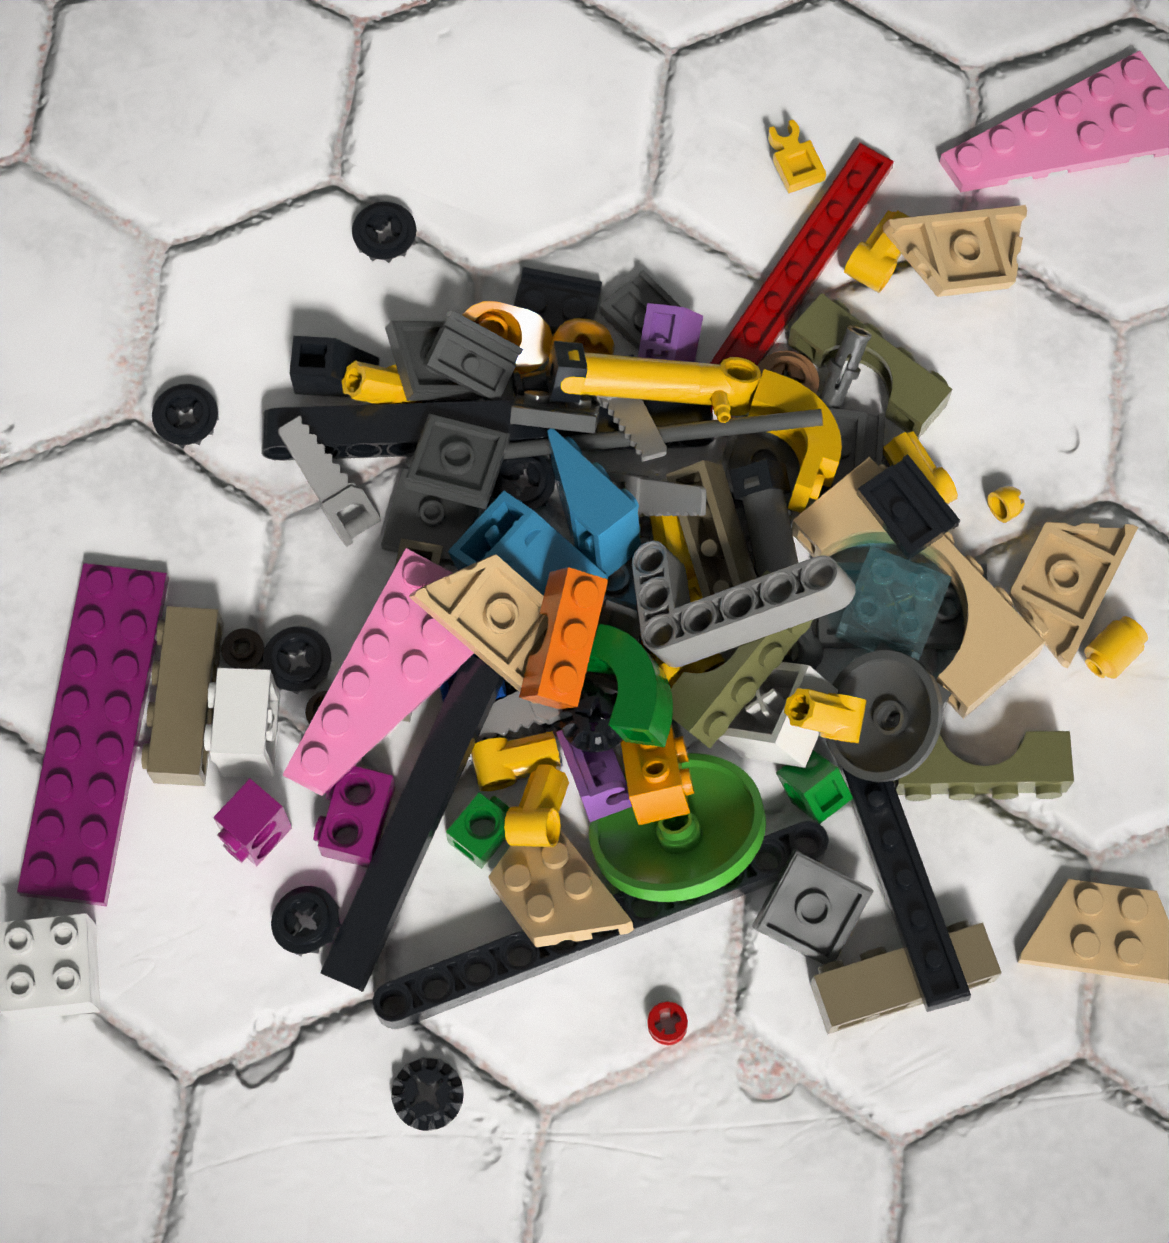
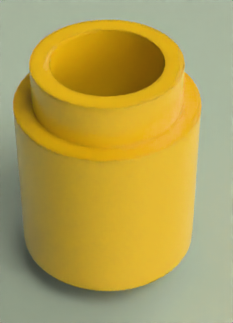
[1084,616,1148,679]

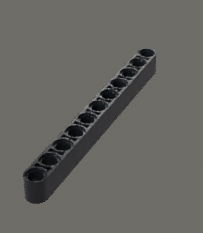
[261,397,715,461]
[372,821,829,1029]

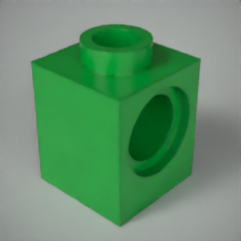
[776,750,853,824]
[446,792,510,869]

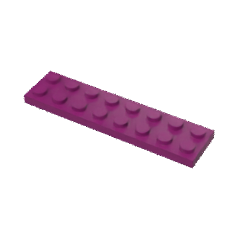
[17,563,169,907]

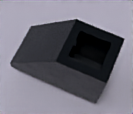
[289,336,380,397]

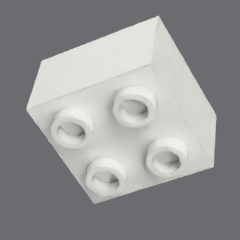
[718,662,838,768]
[204,668,280,778]
[0,913,101,1021]

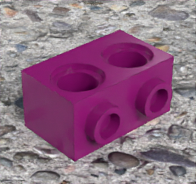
[313,766,396,868]
[213,778,292,867]

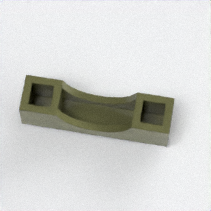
[788,293,953,439]
[671,570,814,748]
[893,731,1074,801]

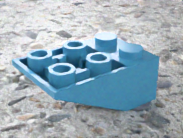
[547,428,641,577]
[448,491,608,596]

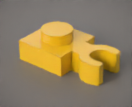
[768,119,826,194]

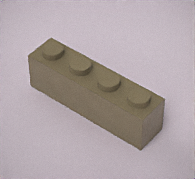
[666,460,757,598]
[141,606,224,786]
[810,920,1002,1035]

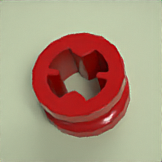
[647,1001,688,1046]

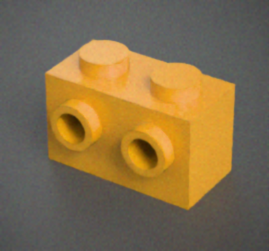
[621,724,695,825]

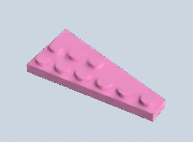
[939,51,1169,193]
[283,548,474,796]

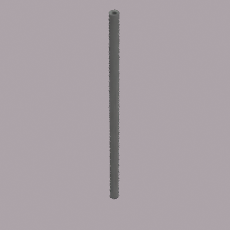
[406,409,823,469]

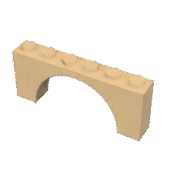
[792,457,1045,719]

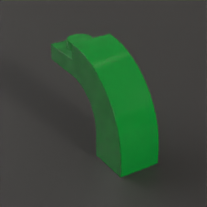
[586,624,673,747]

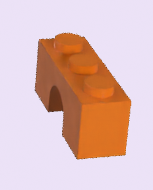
[519,567,608,709]

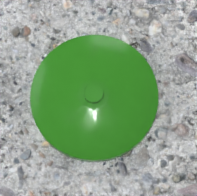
[589,753,766,902]

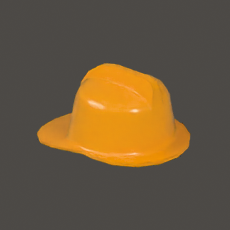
[462,301,553,374]

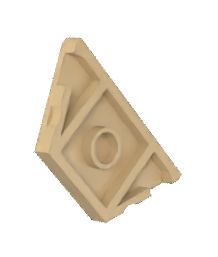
[882,205,1027,297]
[1009,522,1138,669]
[409,554,548,704]
[488,829,634,947]
[1018,879,1169,984]

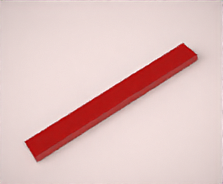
[710,143,894,366]

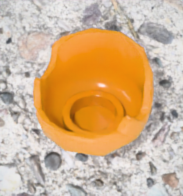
[549,318,615,358]

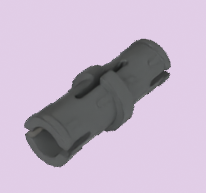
[818,325,872,409]

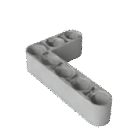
[632,540,856,668]

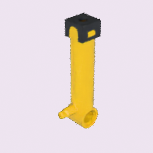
[546,341,761,423]

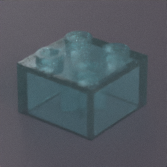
[835,546,952,661]

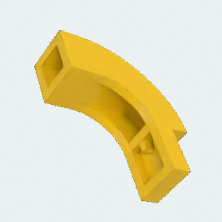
[748,369,842,513]

